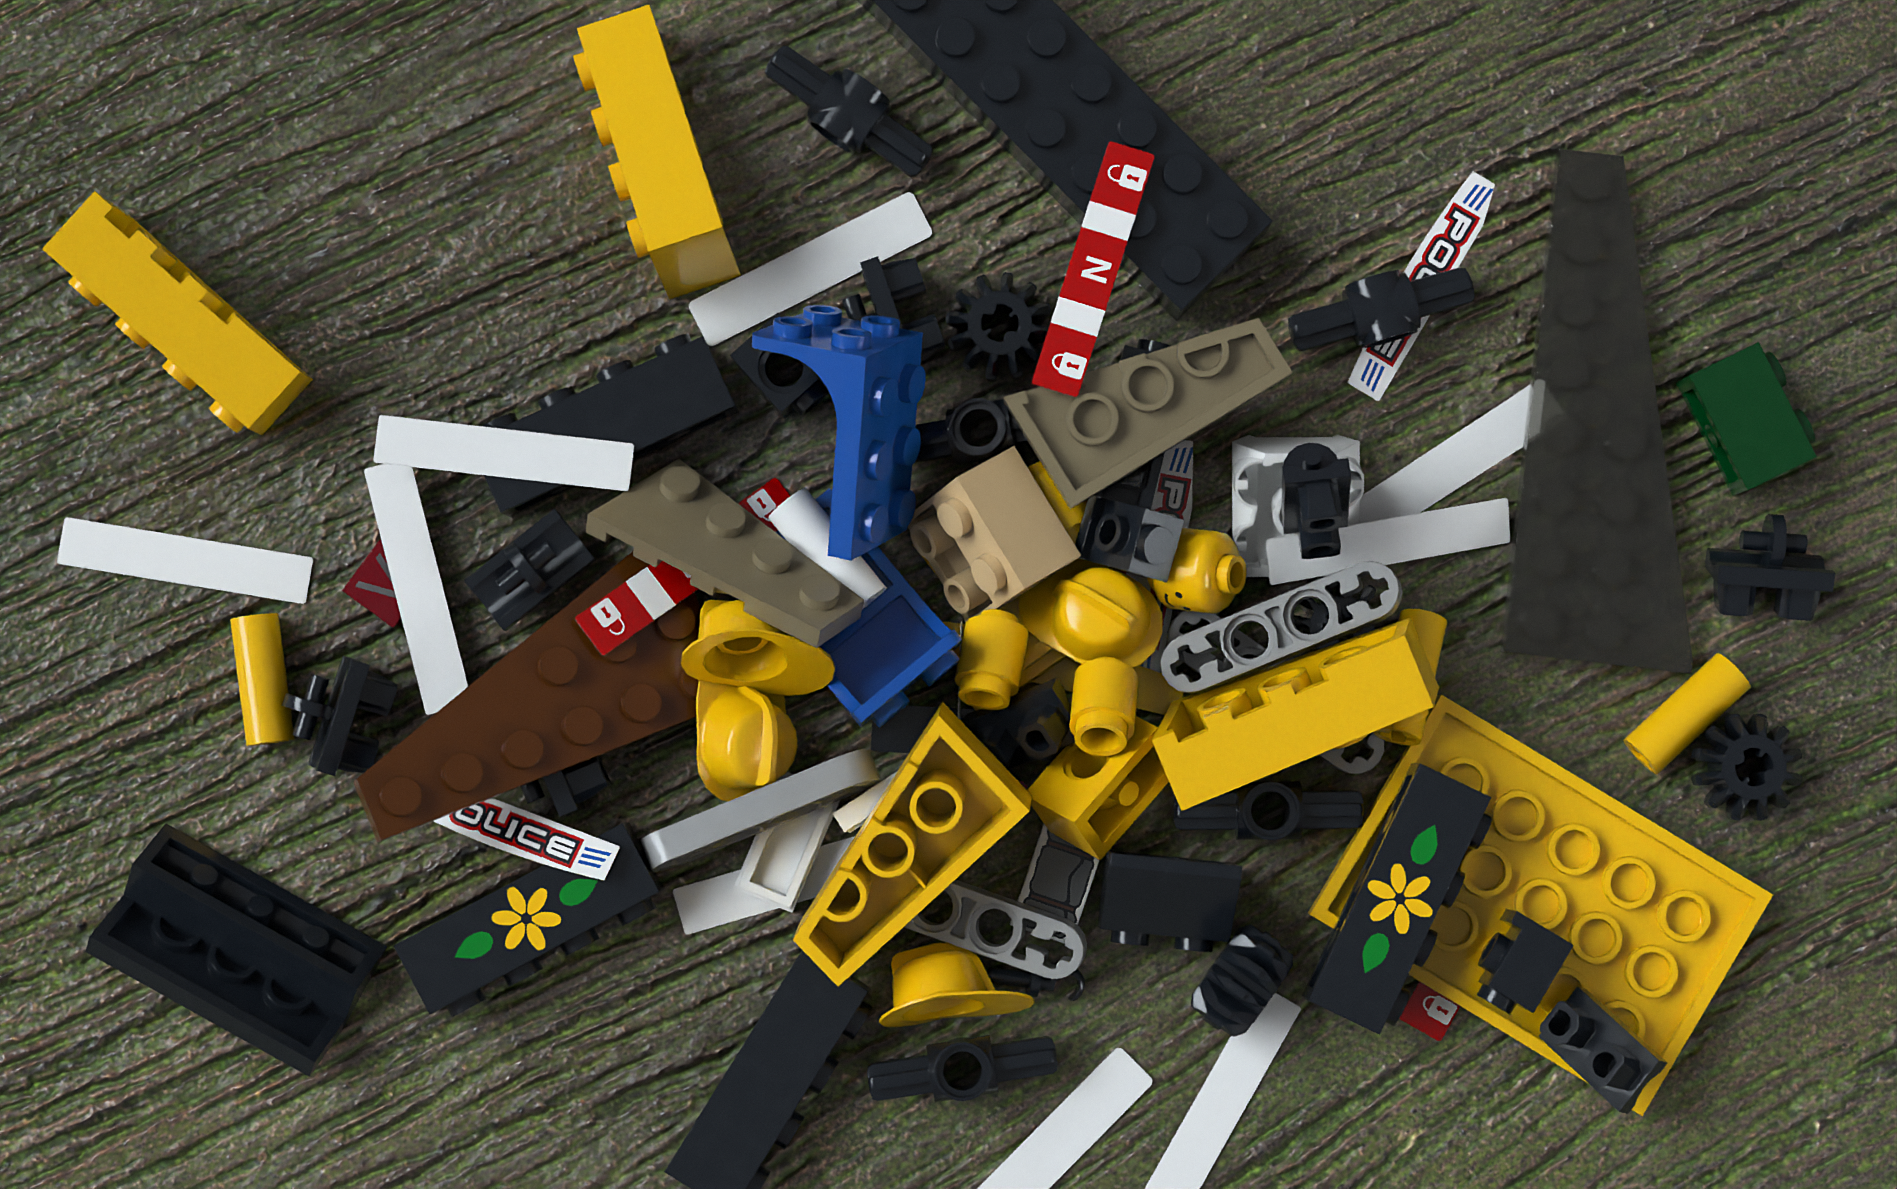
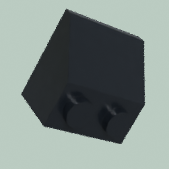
[1097,850,1242,952]

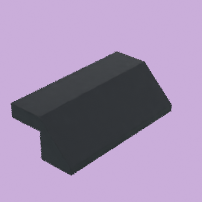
[85,824,387,1077]

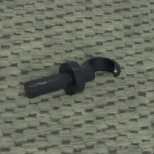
[987,967,1085,1001]

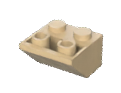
[908,446,1081,622]

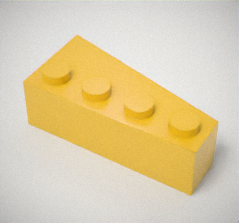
[573,5,741,300]
[42,191,313,435]
[1152,617,1439,811]
[793,702,1032,987]

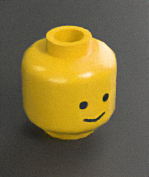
[1147,528,1247,614]

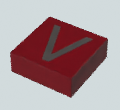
[342,540,402,629]

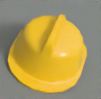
[1019,558,1163,668]
[681,600,835,696]
[696,681,798,802]
[879,942,1035,1027]

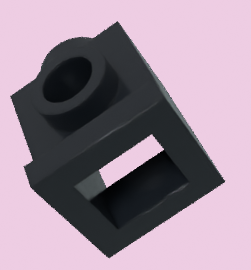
[1075,496,1185,583]
[1476,908,1574,1015]

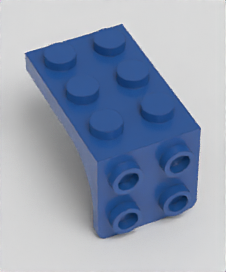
[752,305,926,561]
[776,488,963,728]

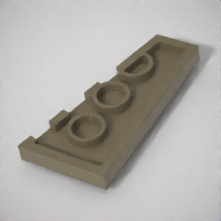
[1003,318,1293,510]
[586,458,864,648]

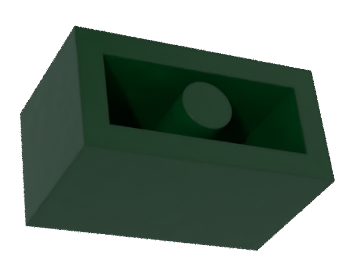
[1676,342,1817,496]

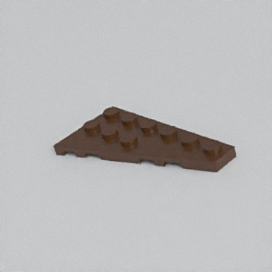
[353,551,701,843]

